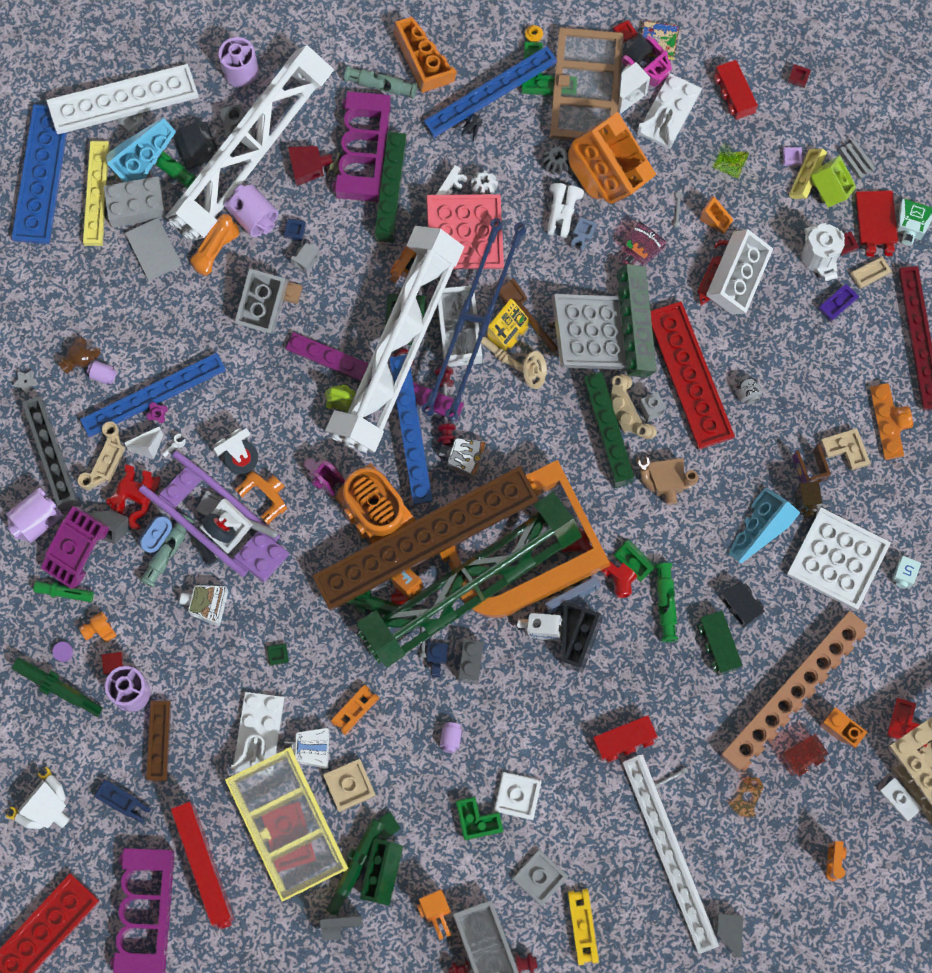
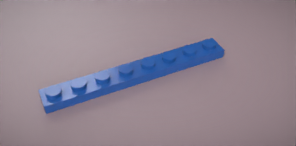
[424,46,557,137]
[80,353,226,438]
[390,355,433,505]

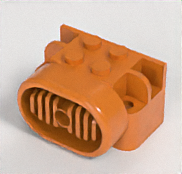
[568,111,657,204]
[335,463,416,544]

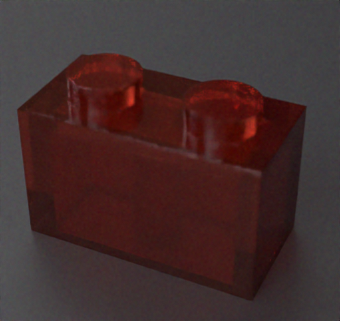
[779,733,829,777]

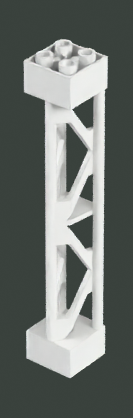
[165,45,334,240]

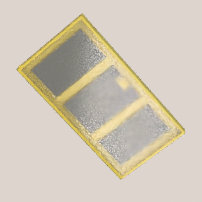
[225,747,349,902]

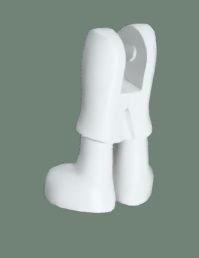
[547,183,584,238]

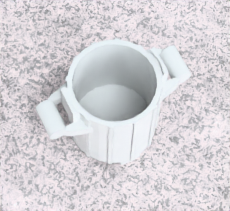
[801,223,845,282]

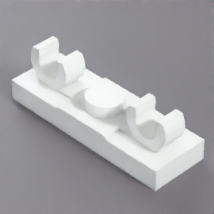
[426,165,467,216]

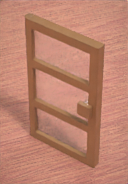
[550,28,624,141]

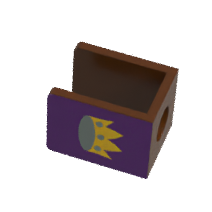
[792,444,831,483]

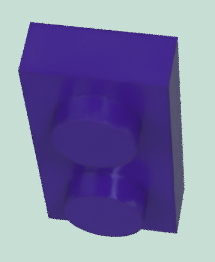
[818,284,859,322]

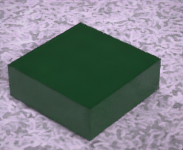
[267,643,289,666]
[377,812,401,840]

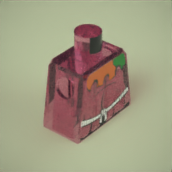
[623,221,667,266]

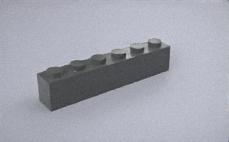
[22,396,80,511]

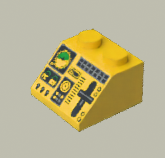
[487,299,529,351]

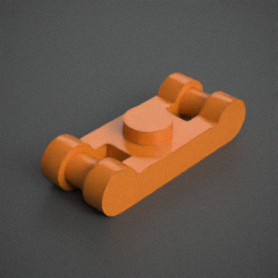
[331,685,380,735]

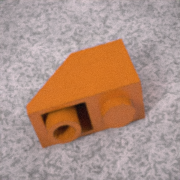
[820,707,867,748]

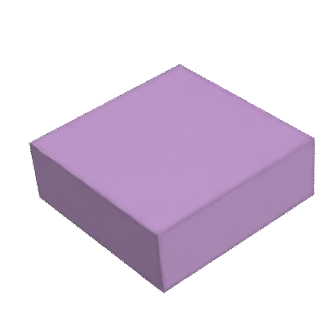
[783,147,802,166]

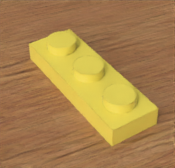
[789,148,827,199]

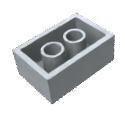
[104,177,166,228]
[235,268,289,334]

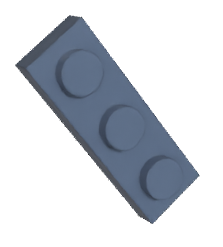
[545,576,600,614]

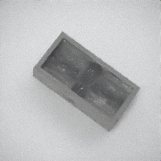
[453,900,519,973]

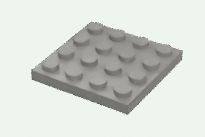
[552,294,627,369]

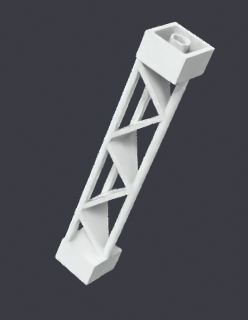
[325,226,464,453]

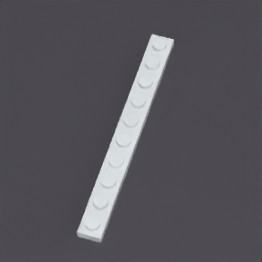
[623,755,719,954]

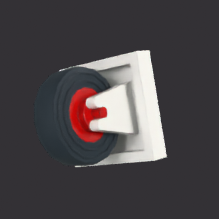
[213,427,258,474]
[200,499,253,554]

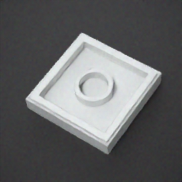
[494,772,542,820]

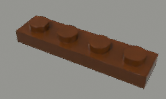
[146,701,171,781]

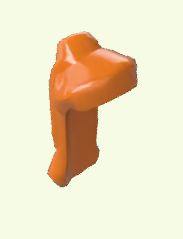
[190,214,240,276]

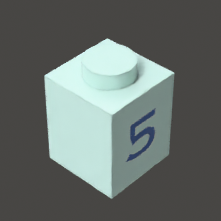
[892,556,921,589]

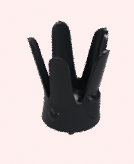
[459,114,483,141]

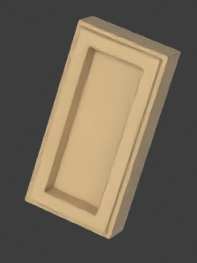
[850,256,892,289]

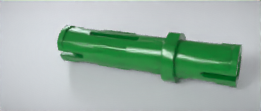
[34,581,94,603]

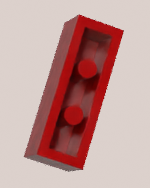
[713,60,758,120]
[592,715,658,763]

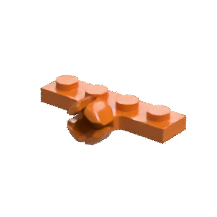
[870,383,914,460]

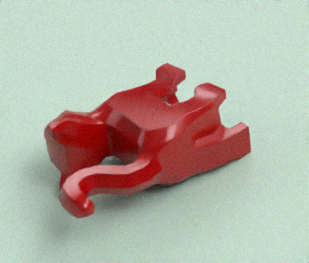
[106,464,161,530]

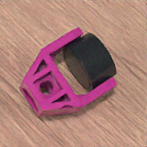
[621,35,672,87]

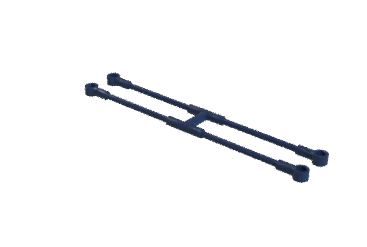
[421,218,527,422]

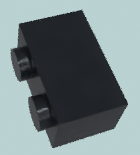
[720,581,765,628]

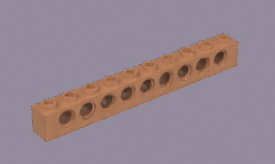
[720,611,868,773]

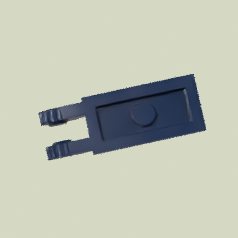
[93,779,151,824]

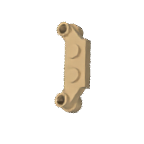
[610,374,657,439]
[78,422,126,490]

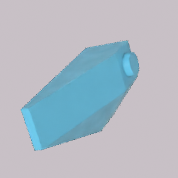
[106,117,176,182]
[728,487,800,563]

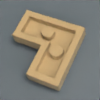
[820,429,870,471]

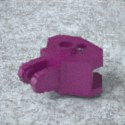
[303,458,345,496]

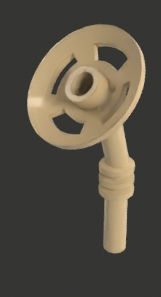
[481,337,547,389]

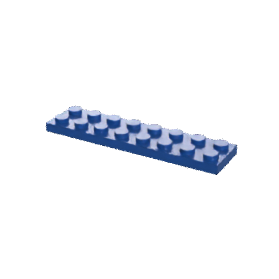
[12,104,67,245]

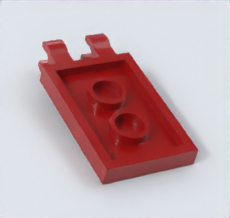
[855,191,898,257]

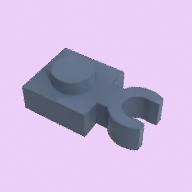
[571,217,597,252]

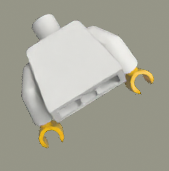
[6,767,69,829]

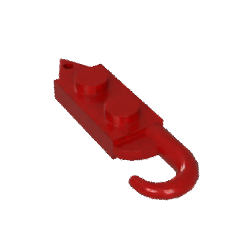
[697,240,729,306]

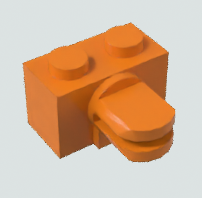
[417,889,451,940]

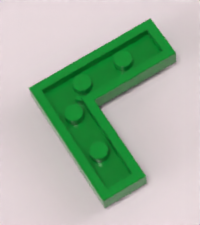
[522,42,577,97]

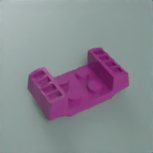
[40,506,110,589]

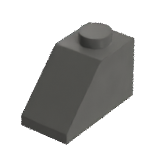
[89,510,128,545]
[712,914,743,958]

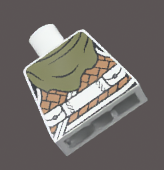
[180,586,228,626]

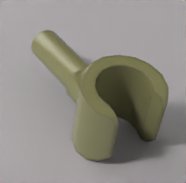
[326,153,342,178]

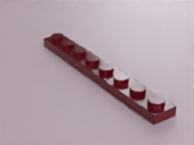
[898,266,932,411]

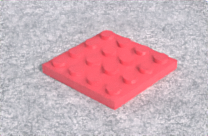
[426,194,504,269]

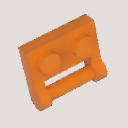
[826,841,846,882]

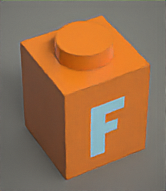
[392,569,424,599]

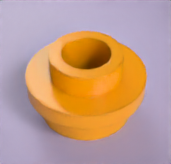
[525,25,543,42]

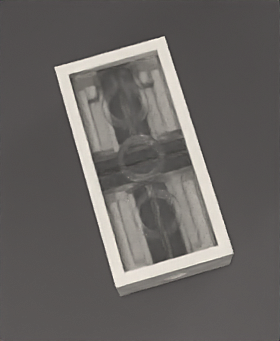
[438,285,482,367]

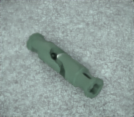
[344,65,418,99]
[139,514,194,588]

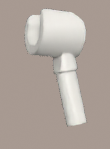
[162,434,186,457]

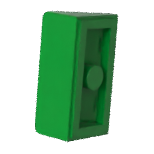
[614,540,656,582]

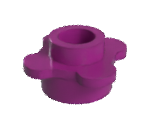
[147,402,168,423]

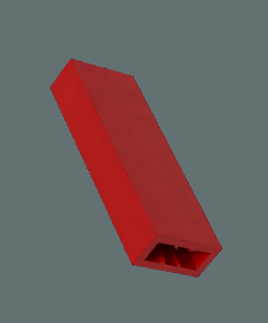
[171,802,235,930]

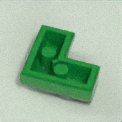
[456,797,504,841]

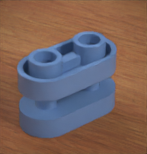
[138,516,172,553]

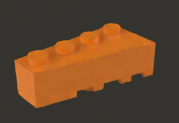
[393,17,457,93]

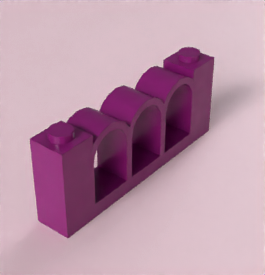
[333,91,391,202]
[110,848,175,973]

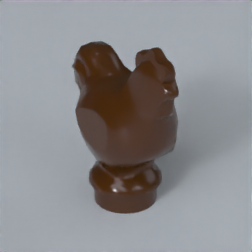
[57,337,101,374]

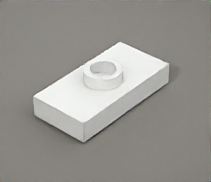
[879,778,922,822]

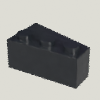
[562,601,603,673]

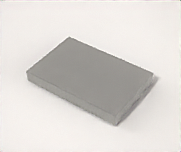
[125,217,182,281]

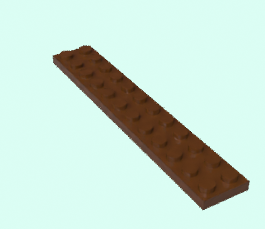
[312,466,539,611]

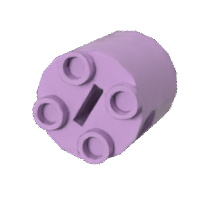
[218,37,259,88]
[224,185,279,237]
[6,487,64,544]
[105,666,151,712]

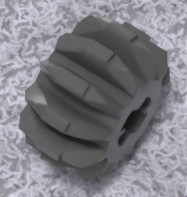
[542,143,570,175]

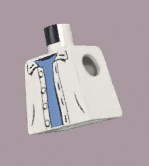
[517,613,563,642]
[284,728,330,769]

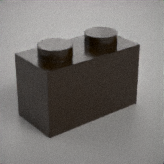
[794,481,823,517]

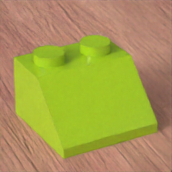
[811,155,856,208]

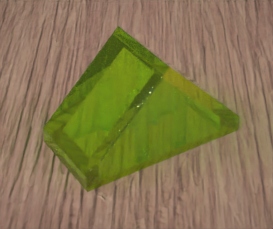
[713,151,749,179]

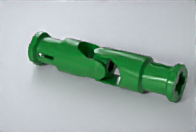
[155,151,196,189]
[655,563,678,642]

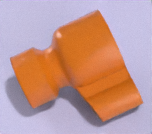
[79,611,117,642]

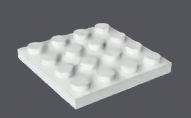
[787,508,891,611]

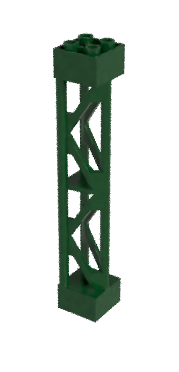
[356,492,582,668]

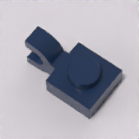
[427,643,448,678]

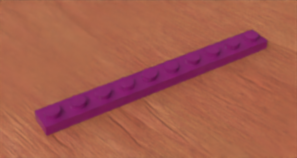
[285,332,464,422]

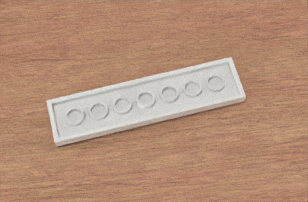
[47,64,198,135]

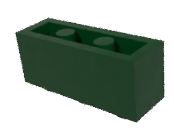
[697,610,743,676]
[360,838,403,906]

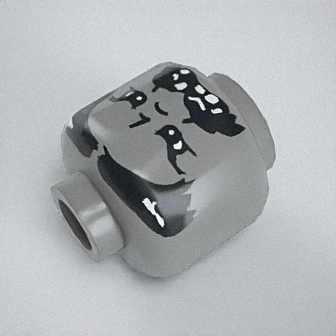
[734,375,762,405]

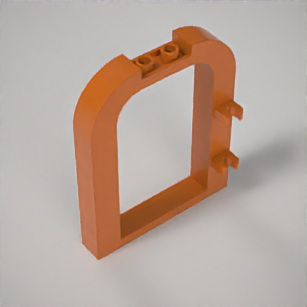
[440,460,611,618]

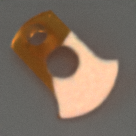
[729,777,764,818]

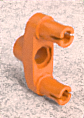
[234,471,288,525]

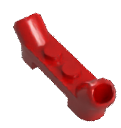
[561,527,637,598]

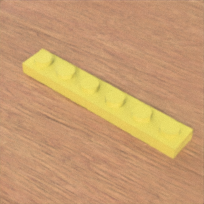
[83,141,110,246]

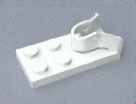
[637,74,702,149]
[231,692,285,776]

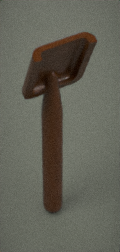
[499,278,558,352]

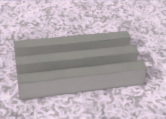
[839,140,876,180]

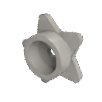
[13,371,38,394]

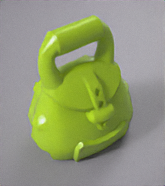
[325,385,356,413]

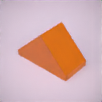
[700,196,734,234]

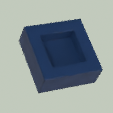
[284,218,307,241]

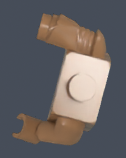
[636,455,699,505]

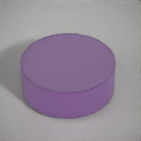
[52,642,73,662]

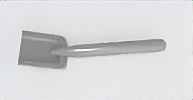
[196,490,278,538]

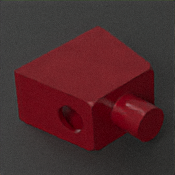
[288,146,333,186]

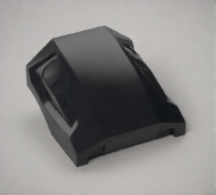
[173,122,218,171]

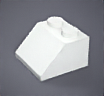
[618,62,650,114]

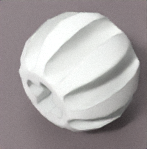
[470,170,498,195]

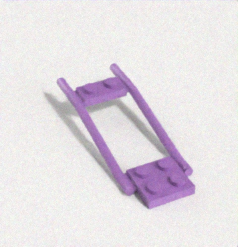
[139,451,289,583]

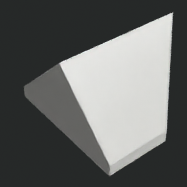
[125,427,163,459]

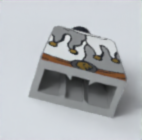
[439,438,486,480]

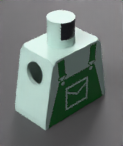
[897,199,932,246]

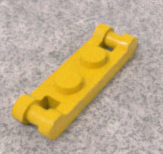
[568,888,599,966]

